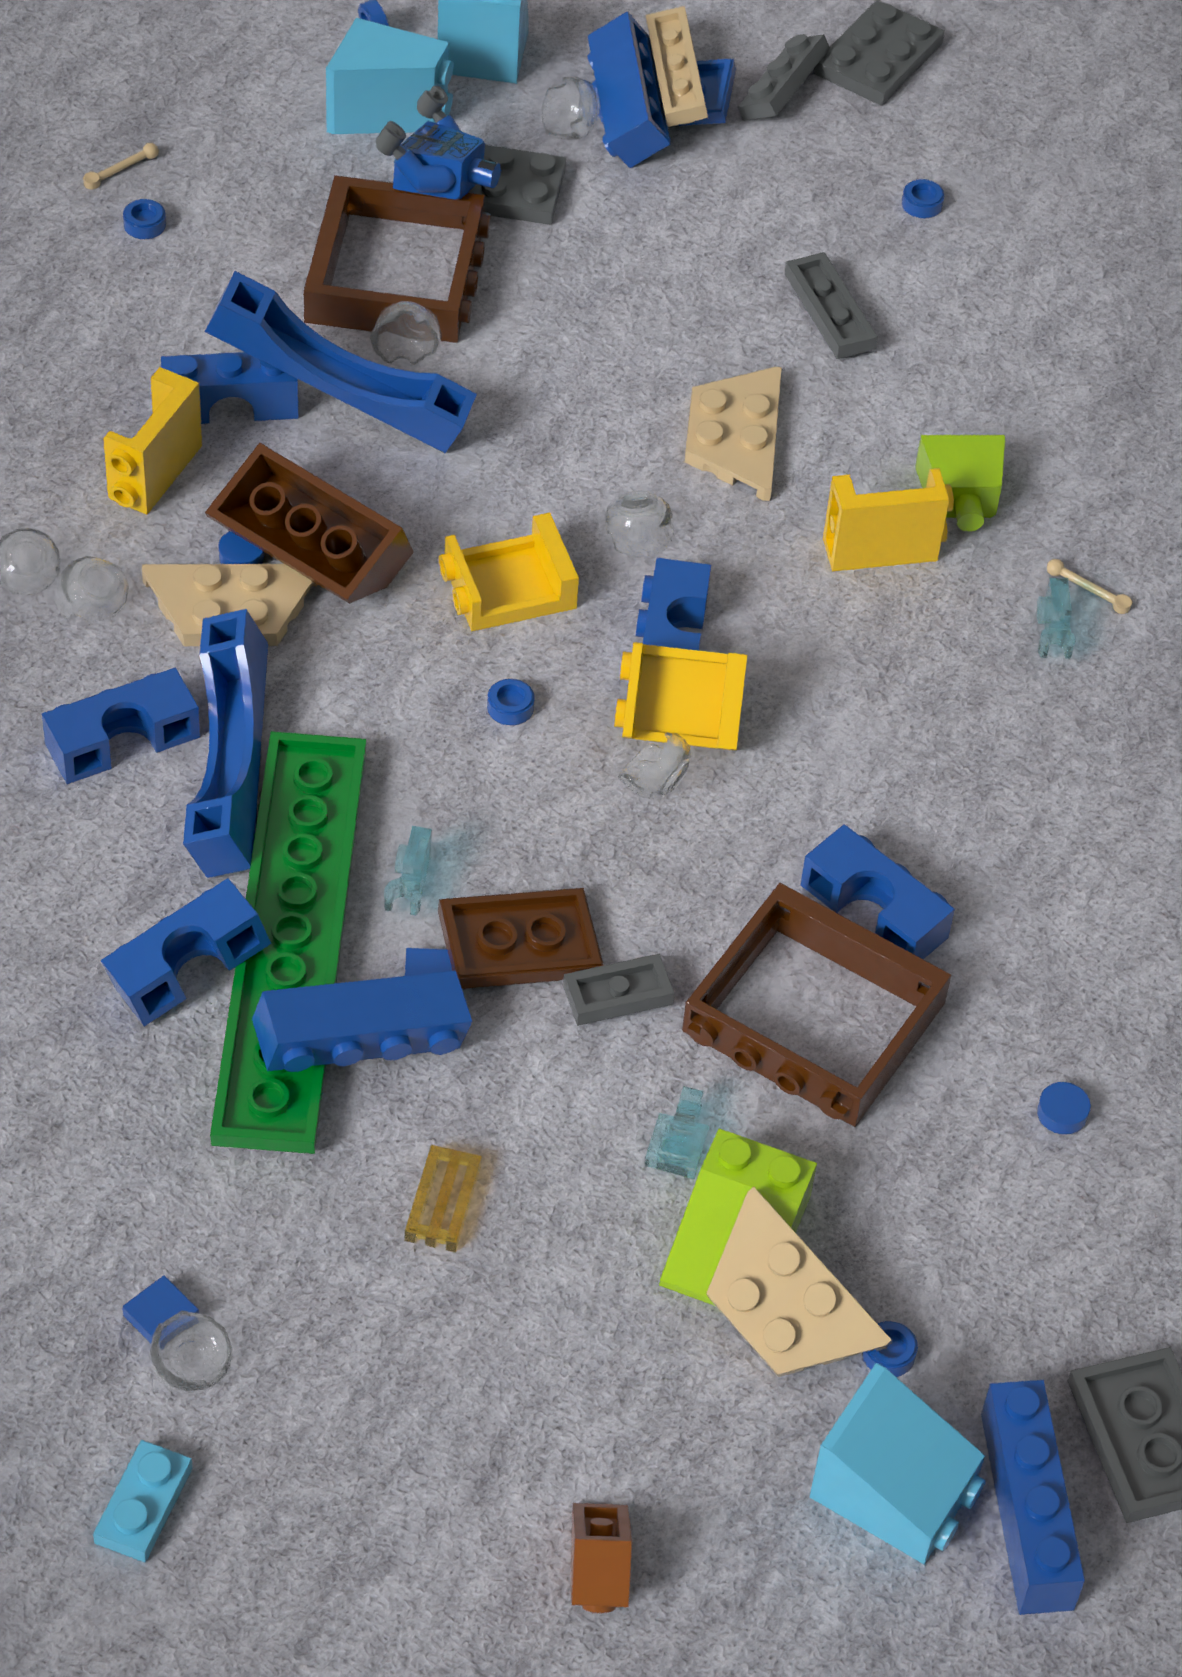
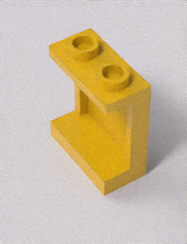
[103,367,202,515]
[823,468,954,572]
[439,512,579,632]
[614,642,747,751]

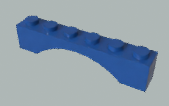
[205,271,477,453]
[183,609,268,878]

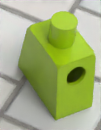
[915,435,1005,532]

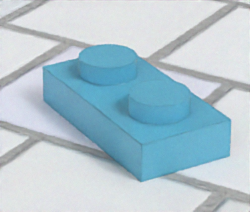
[93,1440,193,1563]

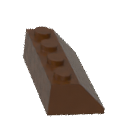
[205,442,414,604]

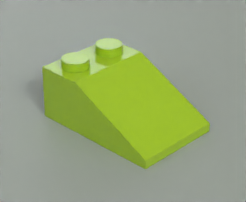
[659,1128,817,1306]

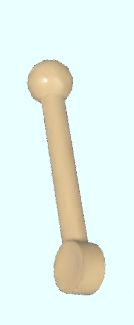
[83,143,159,190]
[1047,559,1132,614]

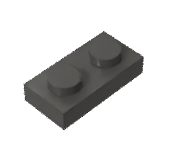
[563,953,675,1026]

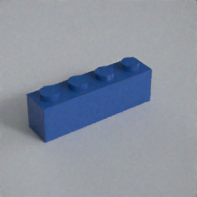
[587,11,671,168]
[252,970,473,1072]
[981,1380,1085,1615]

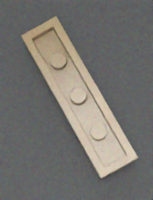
[645,6,708,127]

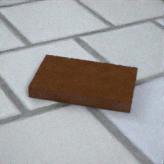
[438,888,604,989]

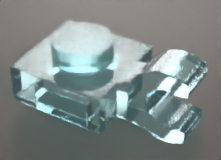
[1037,578,1075,659]
[384,826,432,916]
[645,1086,709,1179]

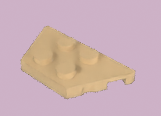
[684,367,782,501]
[142,564,318,646]
[706,1186,892,1377]

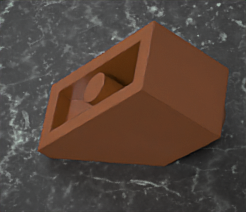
[570,1503,632,1613]

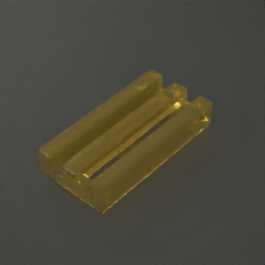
[405,1145,482,1252]

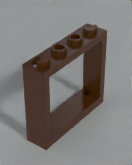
[303,175,491,343]
[682,882,951,1127]

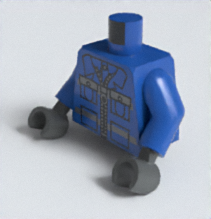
[376,85,501,200]

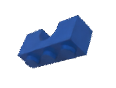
[161,352,298,424]
[636,558,711,651]
[42,667,200,784]
[800,824,955,960]
[101,878,271,1026]

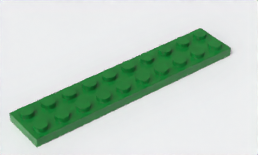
[210,731,366,1154]

